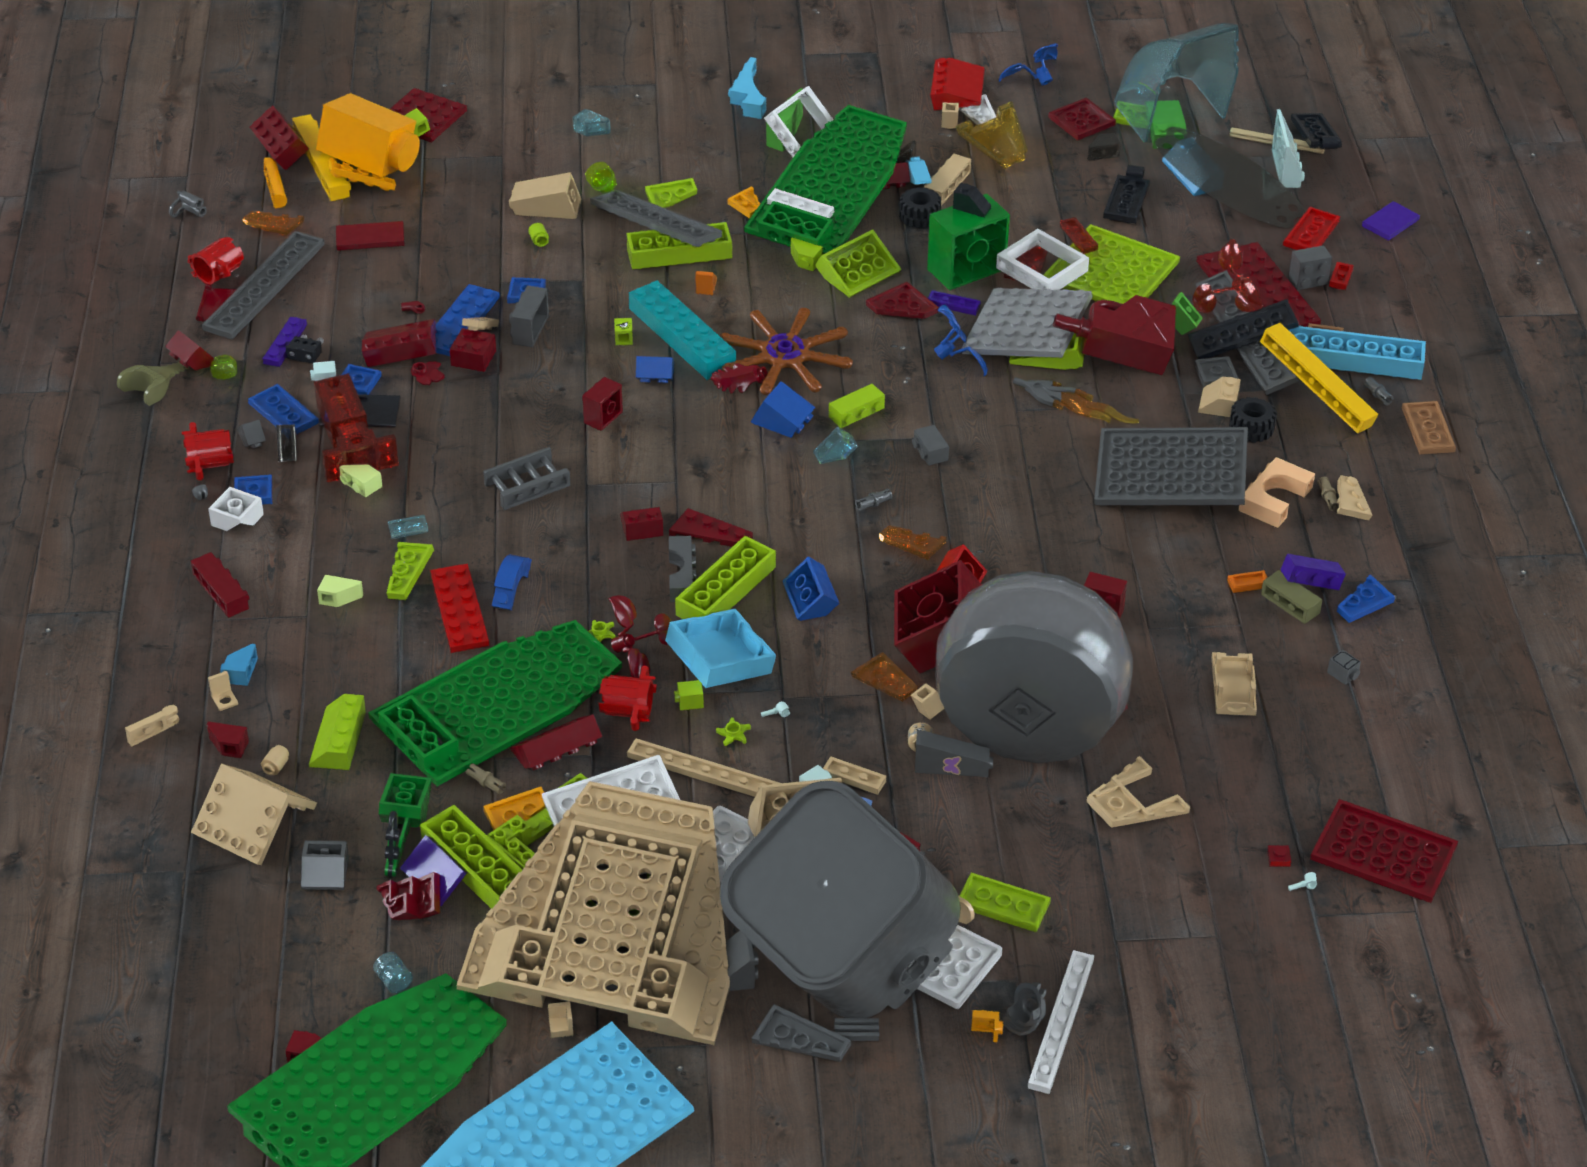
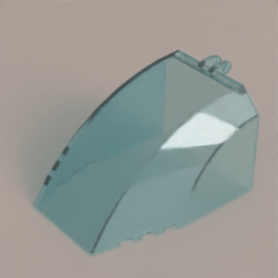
[1114,23,1239,143]

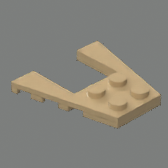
[1086,756,1190,828]

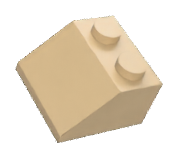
[1198,377,1241,417]

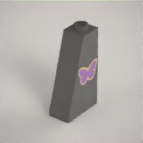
[915,730,993,777]

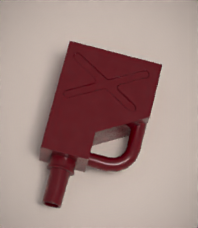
[1053,295,1176,376]

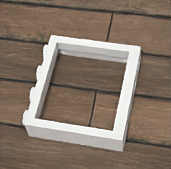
[764,85,833,157]
[996,229,1089,290]

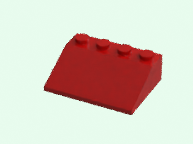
[931,58,985,111]

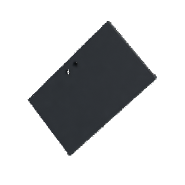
[319,394,401,427]

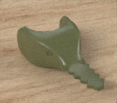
[117,361,190,406]

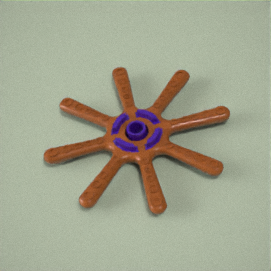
[719,308,853,395]

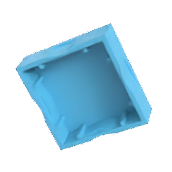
[665,609,776,688]

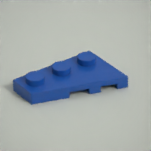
[1337,575,1395,623]

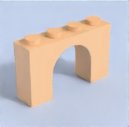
[1239,457,1315,528]

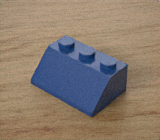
[782,556,840,621]

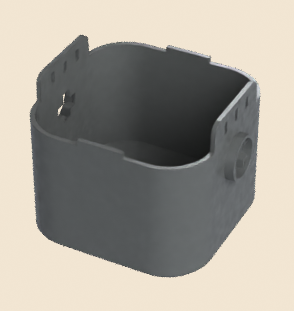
[720,780,960,1018]

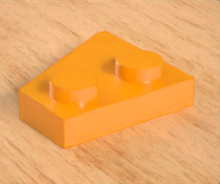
[728,186,761,218]

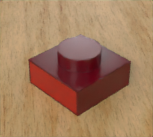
[1267,845,1291,867]

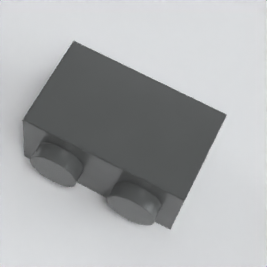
[912,425,949,466]

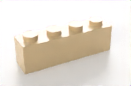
[923,154,971,206]

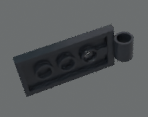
[1291,113,1342,149]
[1103,164,1150,224]

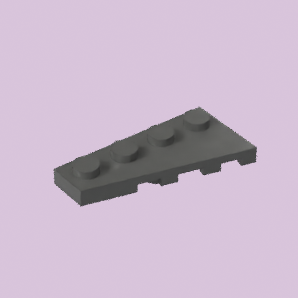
[751,1004,851,1062]

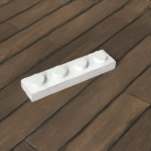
[767,189,834,218]

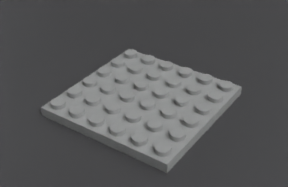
[961,288,1092,358]

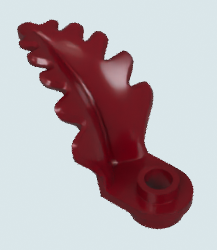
[711,363,768,393]

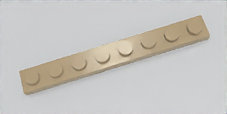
[627,738,781,797]

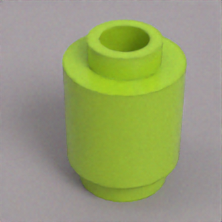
[528,223,549,247]

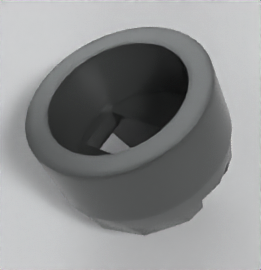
[192,485,208,500]

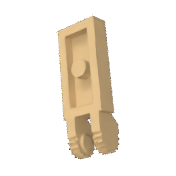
[125,705,179,747]

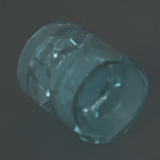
[373,952,413,994]

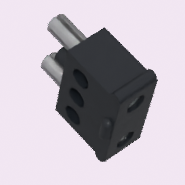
[285,334,324,363]

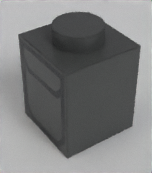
[1327,649,1361,685]

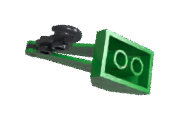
[379,773,432,877]

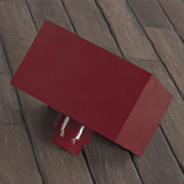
[894,560,982,674]

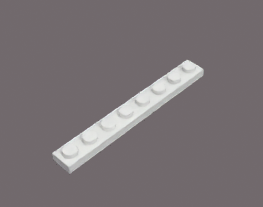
[1028,950,1094,1094]

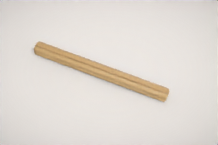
[1230,128,1325,154]

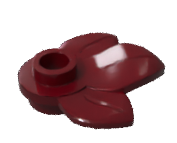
[411,361,445,385]

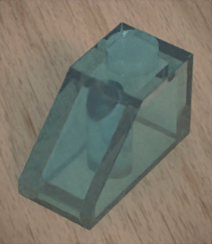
[573,109,611,136]
[813,426,858,464]

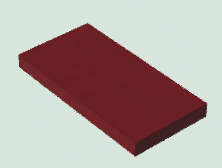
[336,221,405,250]

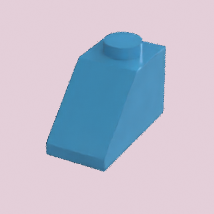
[220,644,258,686]

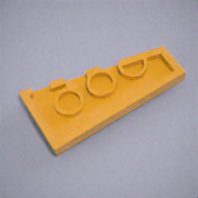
[328,157,396,191]

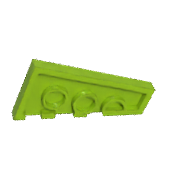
[387,542,434,600]

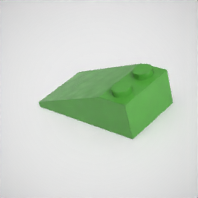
[766,88,803,152]
[1147,100,1187,149]

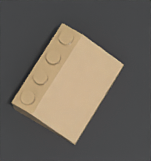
[748,778,842,837]

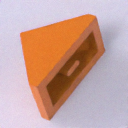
[696,271,717,295]

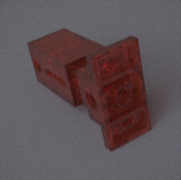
[314,373,399,483]

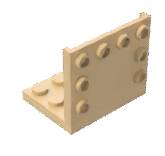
[191,763,317,865]

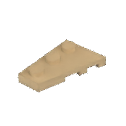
[1337,475,1372,520]

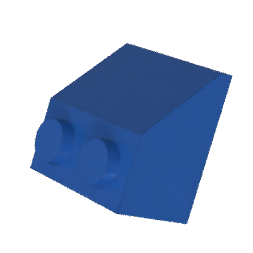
[636,356,675,383]

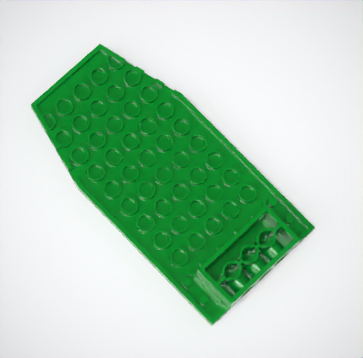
[744,105,907,255]
[368,620,622,787]
[227,973,507,1167]

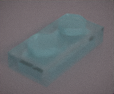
[388,515,429,539]

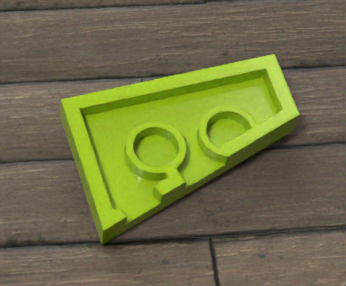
[645,178,697,209]

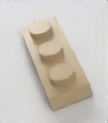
[462,317,499,331]
[823,757,886,795]

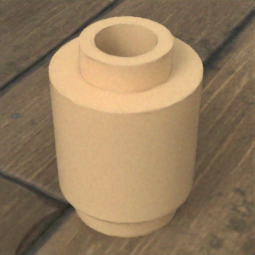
[261,745,289,775]

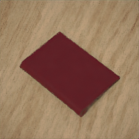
[196,284,237,321]

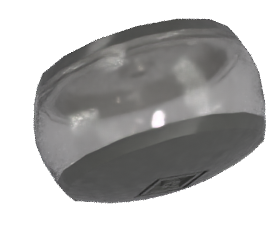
[935,571,1133,763]

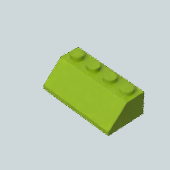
[309,694,366,770]

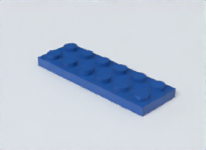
[436,284,500,356]

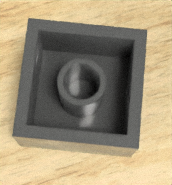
[1288,245,1332,290]

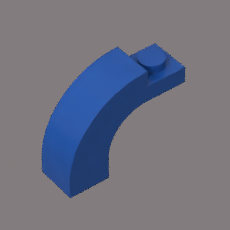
[492,554,532,611]

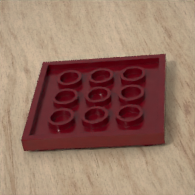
[390,88,467,143]

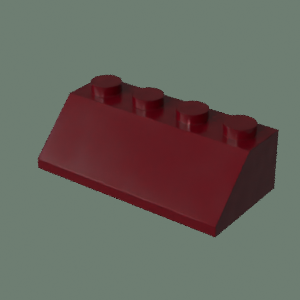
[510,714,602,770]

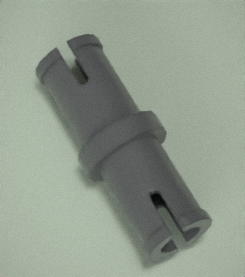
[1364,377,1394,405]
[855,488,893,511]

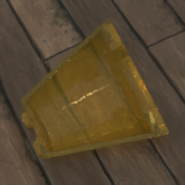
[956,101,1027,169]

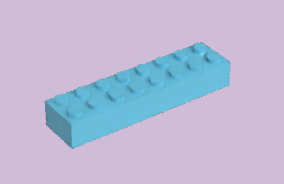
[1289,326,1426,380]

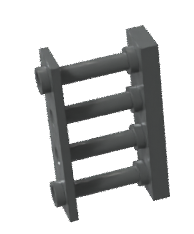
[483,447,570,510]

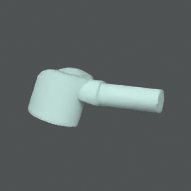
[761,702,790,717]
[1288,872,1317,891]

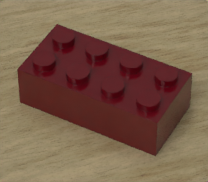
[250,105,310,170]

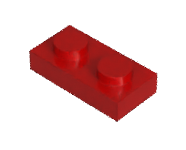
[1329,262,1354,290]

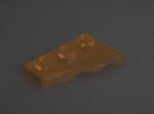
[243,211,304,235]
[879,525,947,560]
[851,652,918,702]

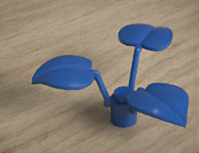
[999,43,1058,86]
[934,305,987,376]

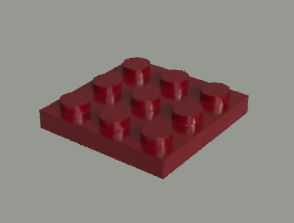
[1048,97,1116,141]

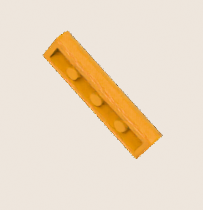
[263,157,287,208]

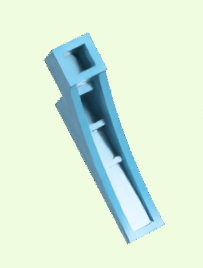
[728,57,766,119]

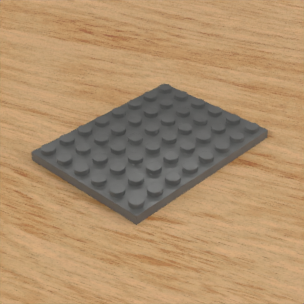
[1094,427,1248,506]

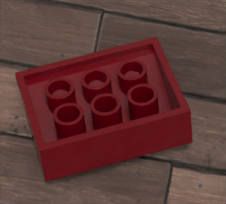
[362,319,436,367]

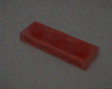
[1060,217,1098,254]

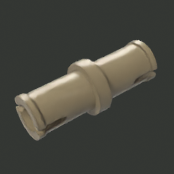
[1317,477,1339,511]
[466,764,506,795]

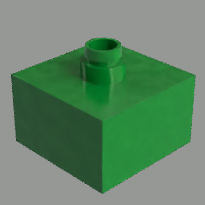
[927,194,1010,291]

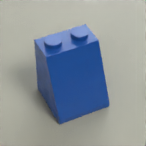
[750,381,815,438]

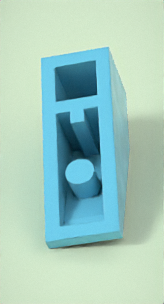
[906,157,931,184]

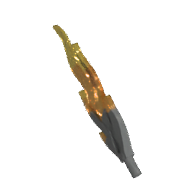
[1013,377,1139,423]

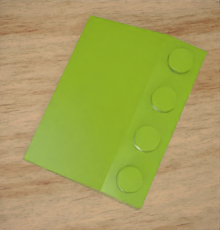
[815,229,902,298]

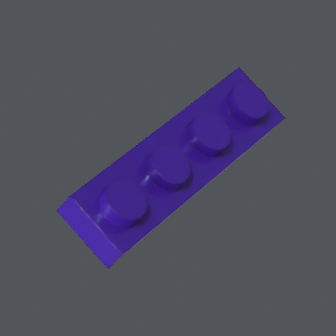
[263,317,307,367]

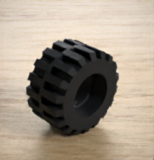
[899,187,941,228]
[1229,397,1277,443]

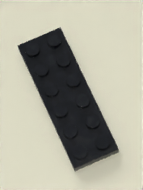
[1187,299,1299,359]

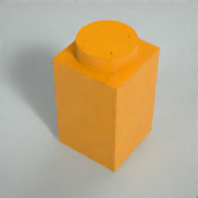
[316,93,420,178]

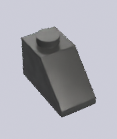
[237,420,266,449]

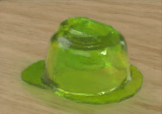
[586,162,617,193]

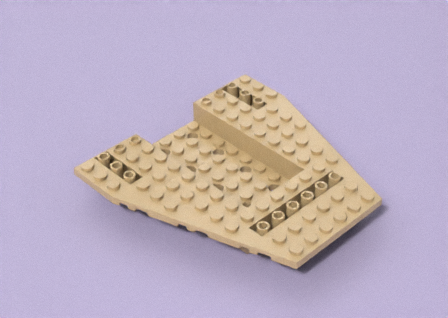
[457,781,730,1045]

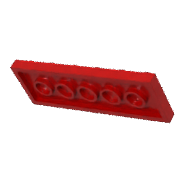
[430,563,489,653]

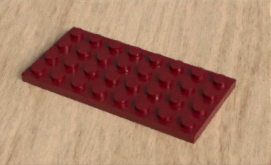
[1196,242,1321,327]

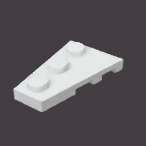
[959,94,999,130]

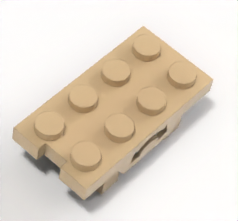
[1212,652,1257,716]

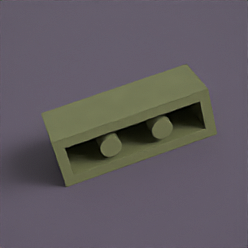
[1261,570,1322,624]

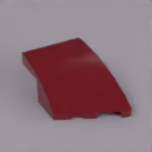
[376,872,440,920]

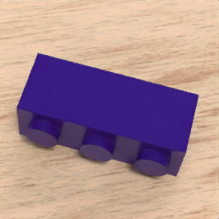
[1281,554,1346,590]

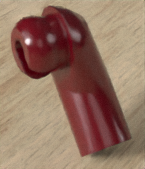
[401,301,425,314]

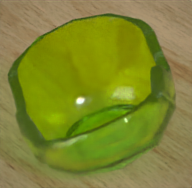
[210,354,237,379]

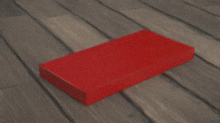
[1283,207,1340,250]

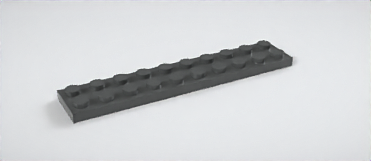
[590,189,722,247]
[202,231,325,340]
[1195,270,1299,396]

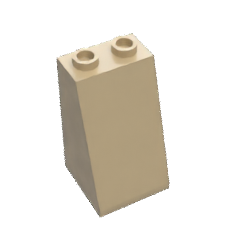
[509,172,581,219]

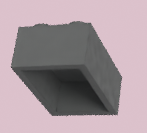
[509,285,549,347]

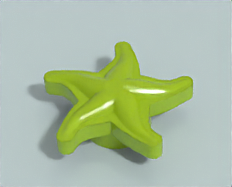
[588,620,615,642]
[716,718,751,746]

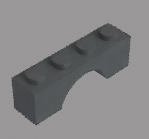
[669,536,696,602]

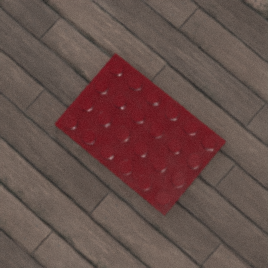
[1310,799,1458,903]

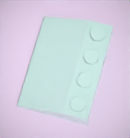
[1272,109,1304,188]

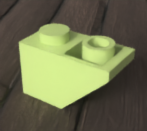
[339,465,382,497]
[317,575,363,607]

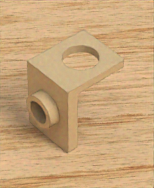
[208,671,238,711]

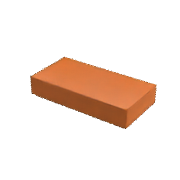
[1227,570,1268,593]

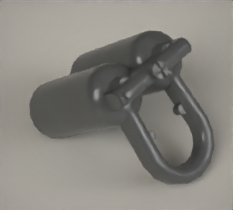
[169,191,207,218]

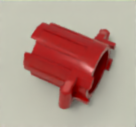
[187,237,244,285]
[182,422,234,480]
[599,666,657,731]

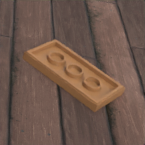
[1402,401,1456,454]

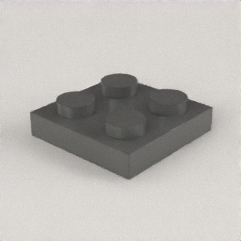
[1194,356,1238,387]

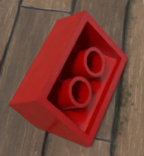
[937,544,987,583]

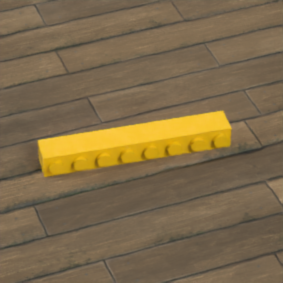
[292,114,351,201]
[1260,323,1378,433]

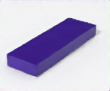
[928,290,981,316]

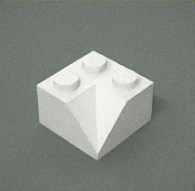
[208,487,264,531]

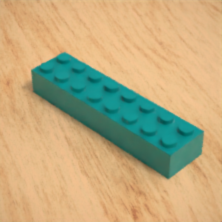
[629,280,736,380]

